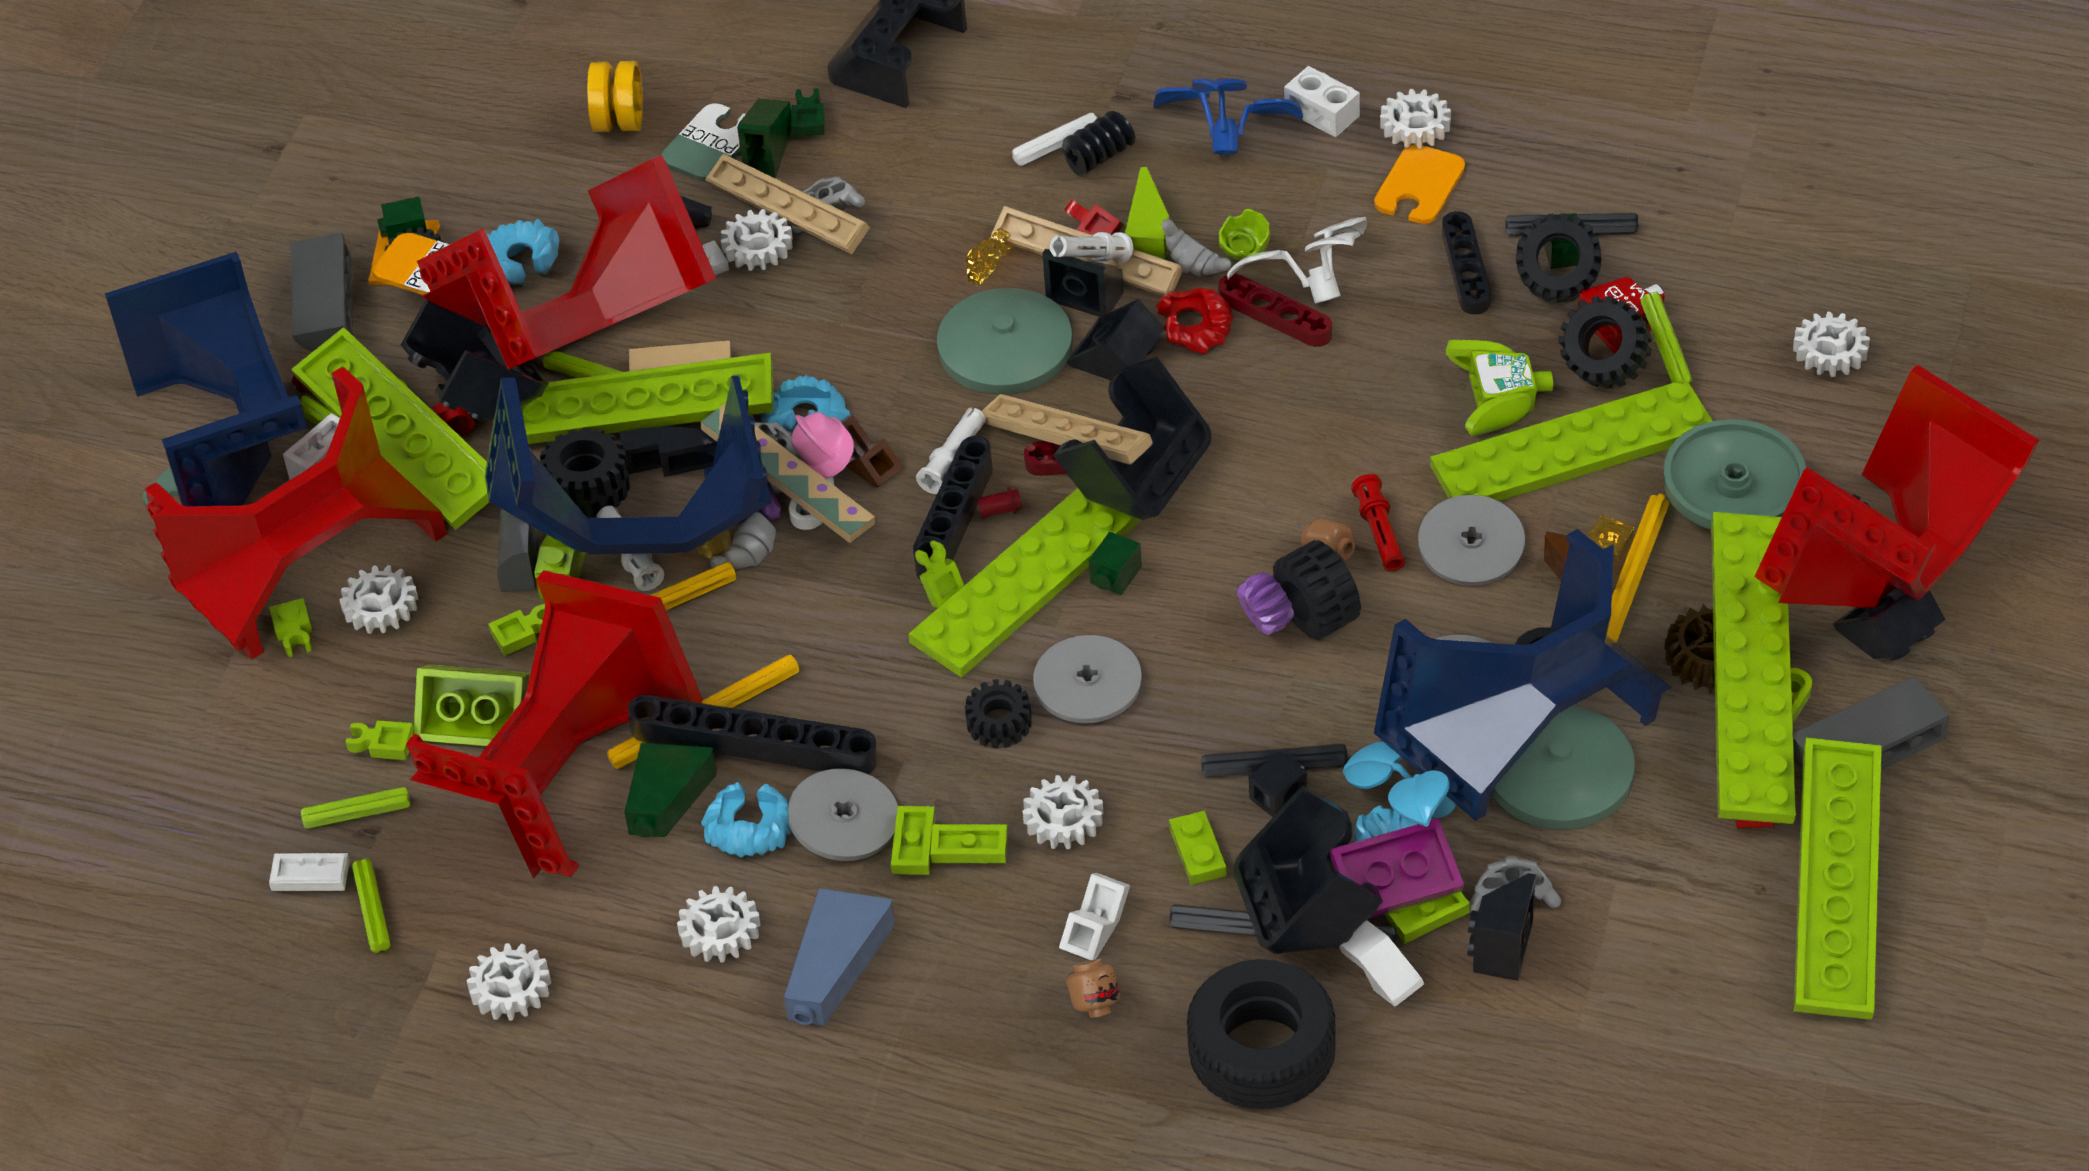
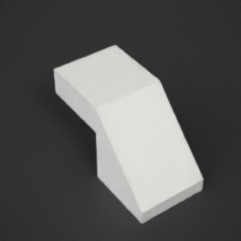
[1059,873,1130,960]
[1339,920,1424,1007]

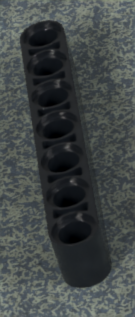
[628,695,877,774]

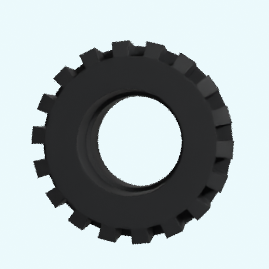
[1516,213,1601,302]
[1559,296,1652,388]
[540,428,630,518]
[1273,540,1361,640]

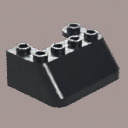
[827,0,967,108]
[401,300,549,422]
[1054,357,1212,520]
[1233,785,1383,954]

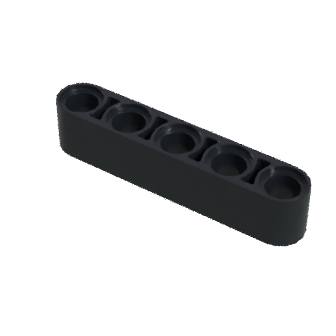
[913,436,993,580]

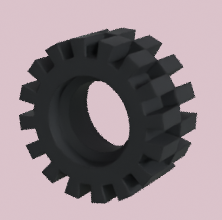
[965,679,1032,748]

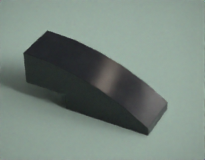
[619,427,717,477]

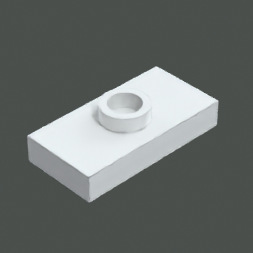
[269,853,350,891]

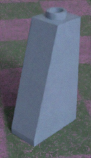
[784,888,895,1026]

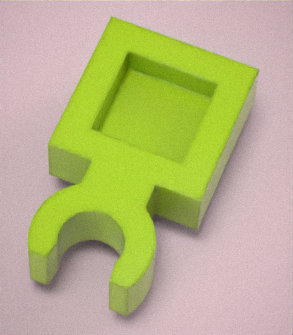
[915,541,964,608]
[269,598,313,658]
[488,604,545,656]
[345,720,414,760]

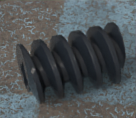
[1062,111,1136,176]

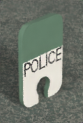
[661,103,746,182]

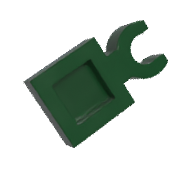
[791,88,825,137]

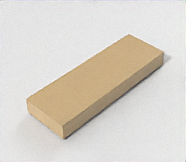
[629,340,731,371]

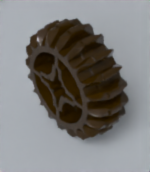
[1664,604,1715,694]

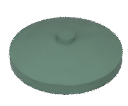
[937,288,1073,395]
[1663,419,1806,530]
[1491,706,1635,830]

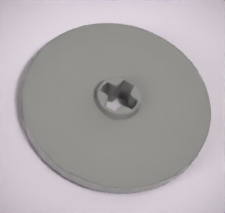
[1418,495,1525,586]
[1033,635,1142,723]
[788,769,898,861]

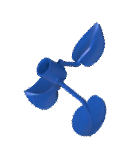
[1153,78,1303,155]

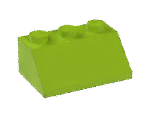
[413,664,531,746]

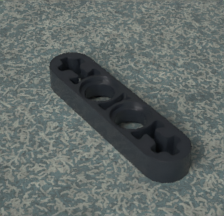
[1442,211,1490,315]

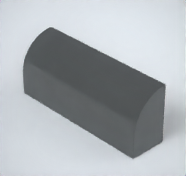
[291,232,353,351]
[497,448,538,592]
[1793,676,1949,774]

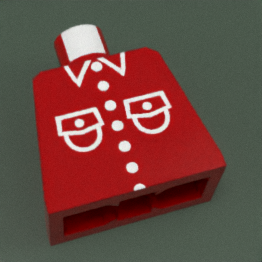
[1578,277,1665,354]

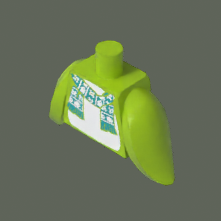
[1445,340,1553,437]

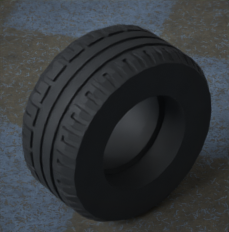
[1187,959,1336,1109]

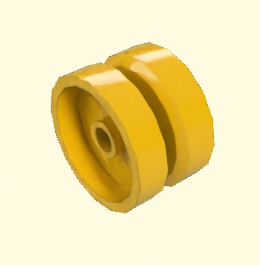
[587,61,643,132]

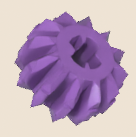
[1237,571,1294,635]

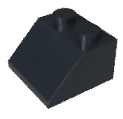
[1042,249,1124,317]
[1067,299,1165,381]
[1833,587,1946,661]
[1467,873,1536,981]

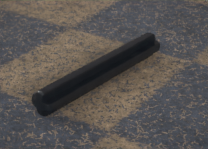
[1505,213,1638,235]
[1201,744,1348,777]

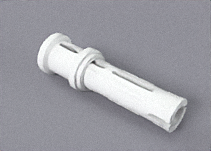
[1050,232,1133,262]
[916,408,986,494]
[596,505,665,591]

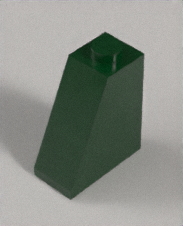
[737,98,791,178]
[624,743,717,837]

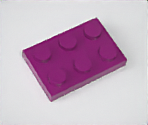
[1330,818,1464,919]

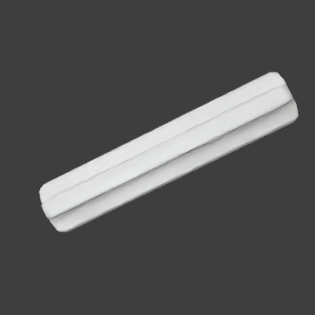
[1012,113,1097,166]

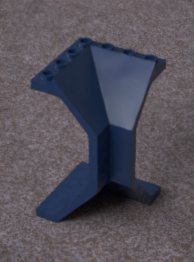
[105,251,307,507]
[484,376,772,555]
[1374,529,1672,821]

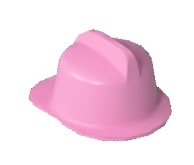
[791,412,854,479]

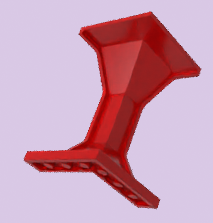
[417,155,717,370]
[1754,364,2040,608]
[145,366,447,660]
[406,570,703,880]

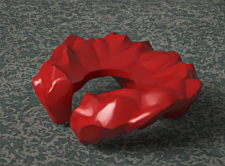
[1156,287,1234,354]

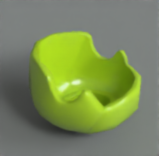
[1218,209,1270,261]

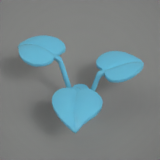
[1342,742,1456,827]

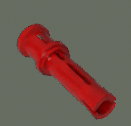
[1351,474,1405,571]

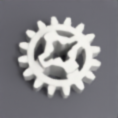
[1380,89,1451,149]
[721,209,793,271]
[1793,312,1870,377]
[339,565,418,634]
[1022,775,1104,849]
[677,886,761,962]
[467,943,552,1021]

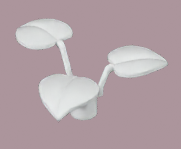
[1227,217,1368,304]

